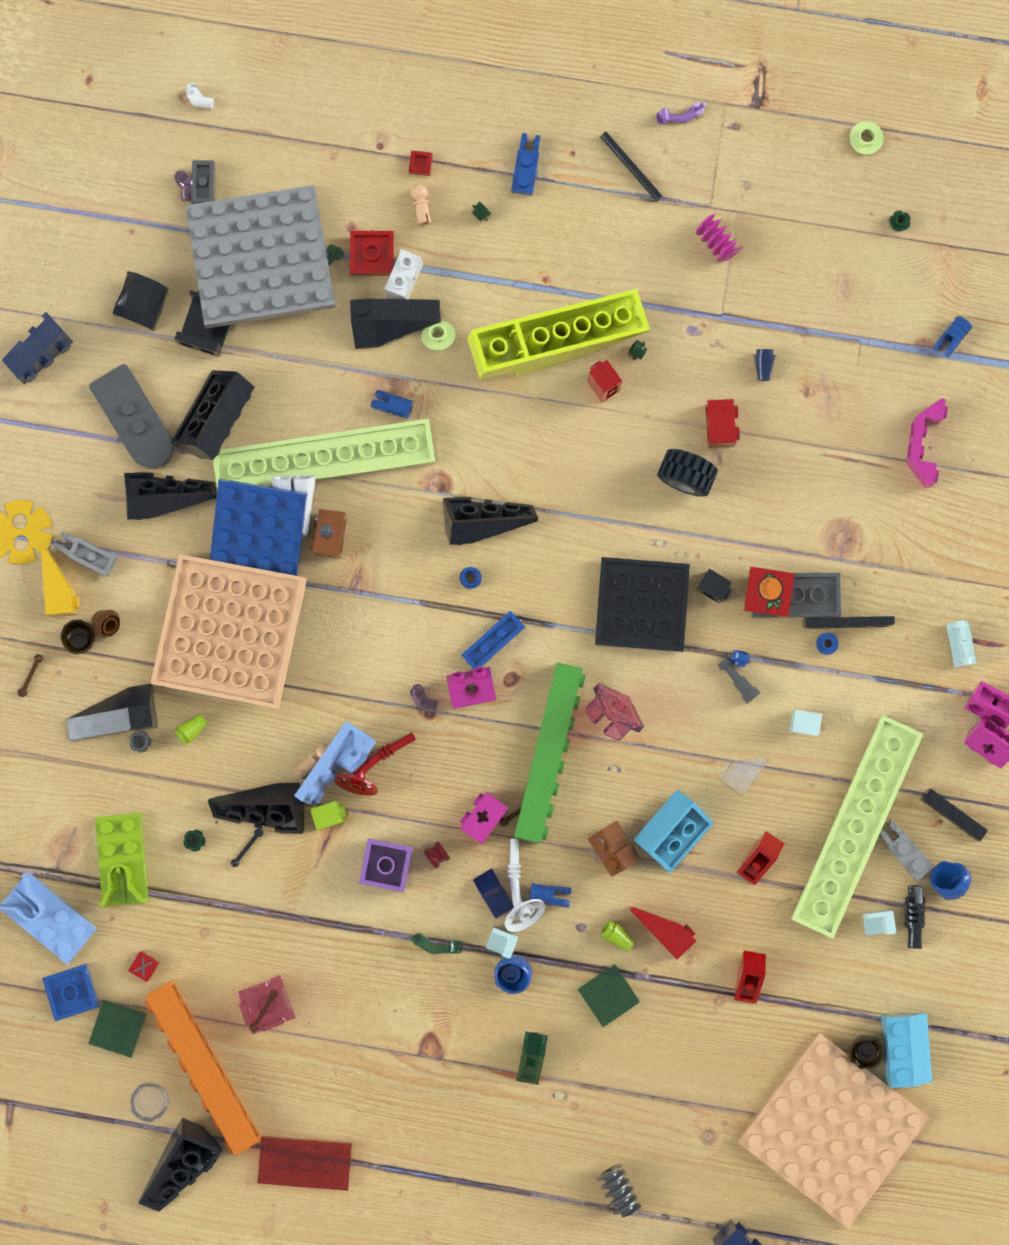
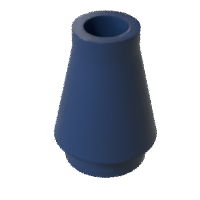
[754,349,776,381]

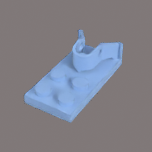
[294,721,376,806]
[0,872,98,964]

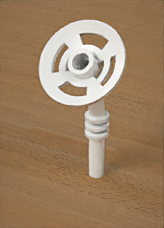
[504,839,545,932]

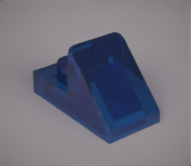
[473,868,514,919]

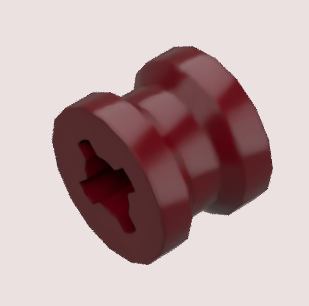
[424,841,451,869]

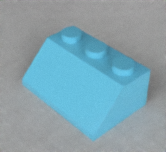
[634,789,714,873]
[881,1013,932,1088]

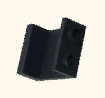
[174,290,230,357]

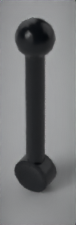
[231,828,264,867]

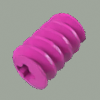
[696,213,742,262]

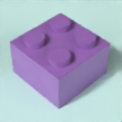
[359,838,414,892]

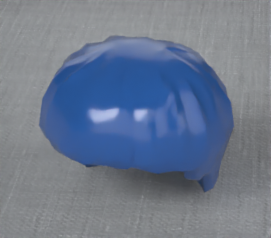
[930,861,971,900]
[494,955,533,994]

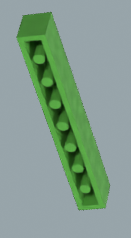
[514,663,586,843]

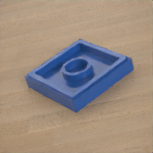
[42,963,100,1021]

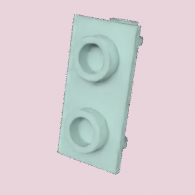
[946,620,977,668]

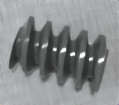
[597,1164,641,1217]

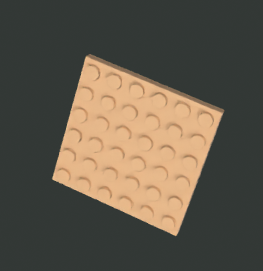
[150,554,307,709]
[737,1032,929,1228]

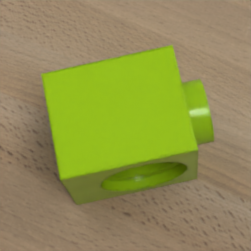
[310,801,347,830]

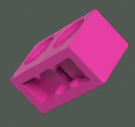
[964,681,1009,729]

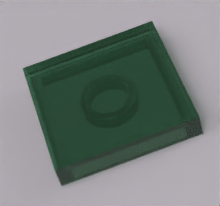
[578,963,640,1027]
[89,999,147,1058]

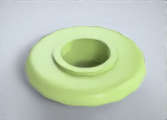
[849,121,884,155]
[421,321,456,351]

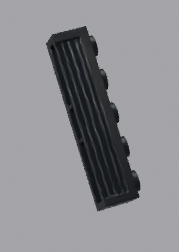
[920,788,988,842]

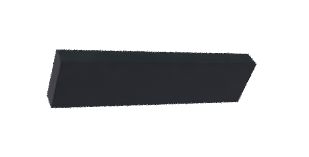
[802,616,895,629]

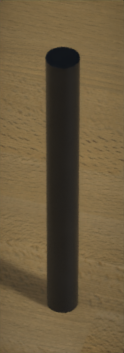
[600,131,663,201]

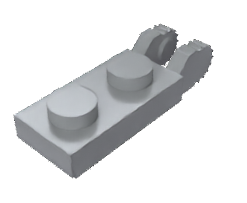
[54,531,118,577]
[879,820,934,881]

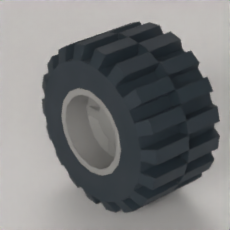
[657,449,718,497]

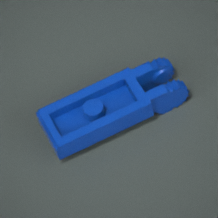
[511,133,540,196]

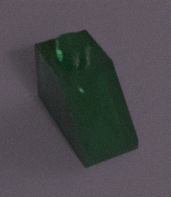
[516,1031,548,1085]

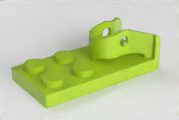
[95,813,149,908]

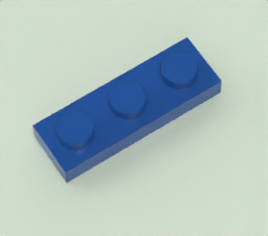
[461,611,525,669]

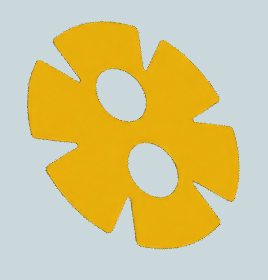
[0,500,53,565]

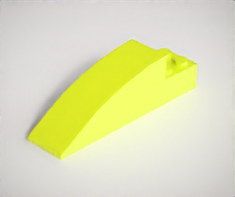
[467,289,650,380]

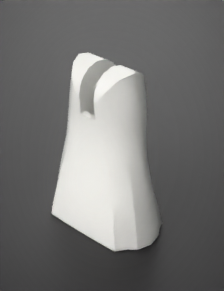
[271,475,315,537]

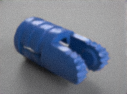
[933,316,972,358]
[370,390,414,419]
[529,883,572,908]

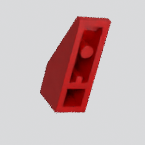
[629,906,696,960]

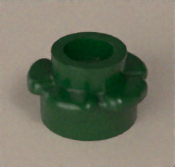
[472,201,491,221]
[889,210,911,232]
[628,340,647,361]
[183,829,206,852]

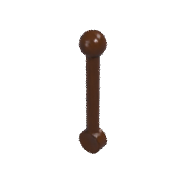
[18,654,43,697]
[500,807,521,826]
[249,989,279,1032]

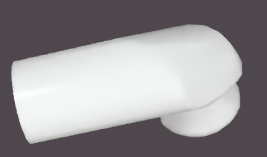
[185,83,214,109]

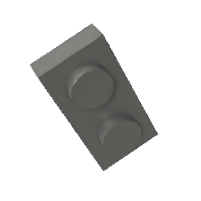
[191,160,215,204]

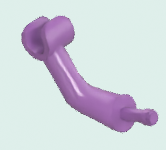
[657,102,706,124]

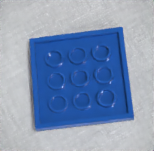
[210,479,308,576]

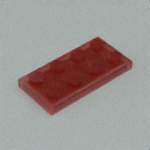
[257,1136,352,1191]

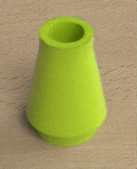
[174,713,208,745]
[600,920,634,952]

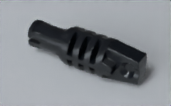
[905,885,925,949]

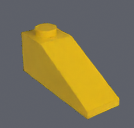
[41,549,80,617]

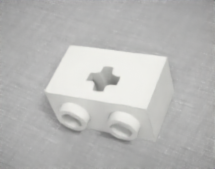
[385,249,423,299]

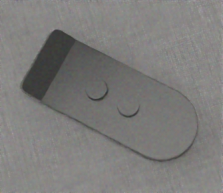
[89,364,174,469]

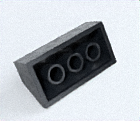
[170,370,255,460]

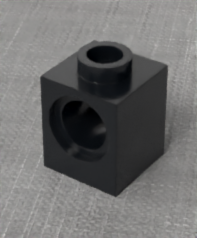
[696,568,733,603]

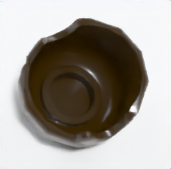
[60,619,95,655]
[849,1035,884,1069]

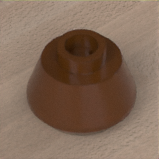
[91,610,120,638]

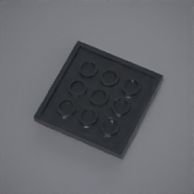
[595,557,690,652]

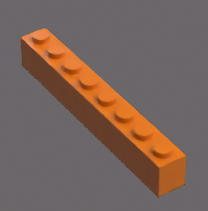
[145,980,262,1156]

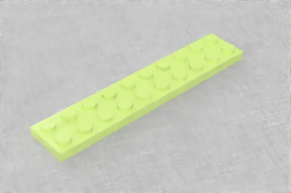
[213,419,435,488]
[791,715,923,939]

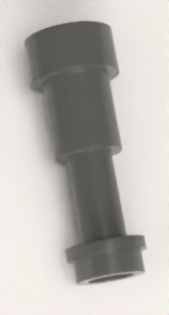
[717,657,760,704]

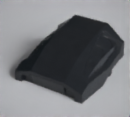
[113,271,169,331]

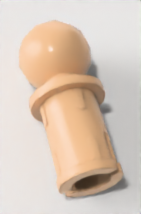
[411,184,431,226]
[294,745,328,780]

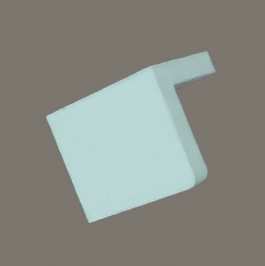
[789,710,822,736]
[862,909,896,936]
[486,926,518,958]

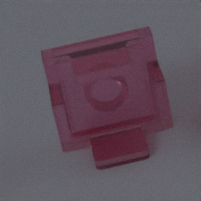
[585,683,644,741]
[238,975,296,1034]

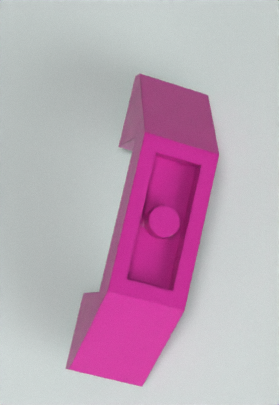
[906,398,948,489]

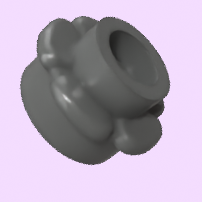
[130,731,152,753]

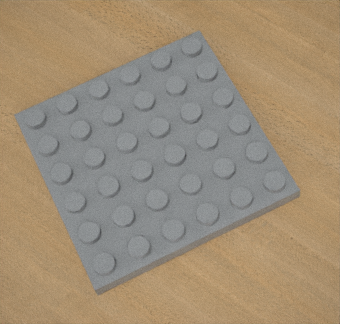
[185,185,336,329]

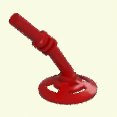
[334,732,416,796]

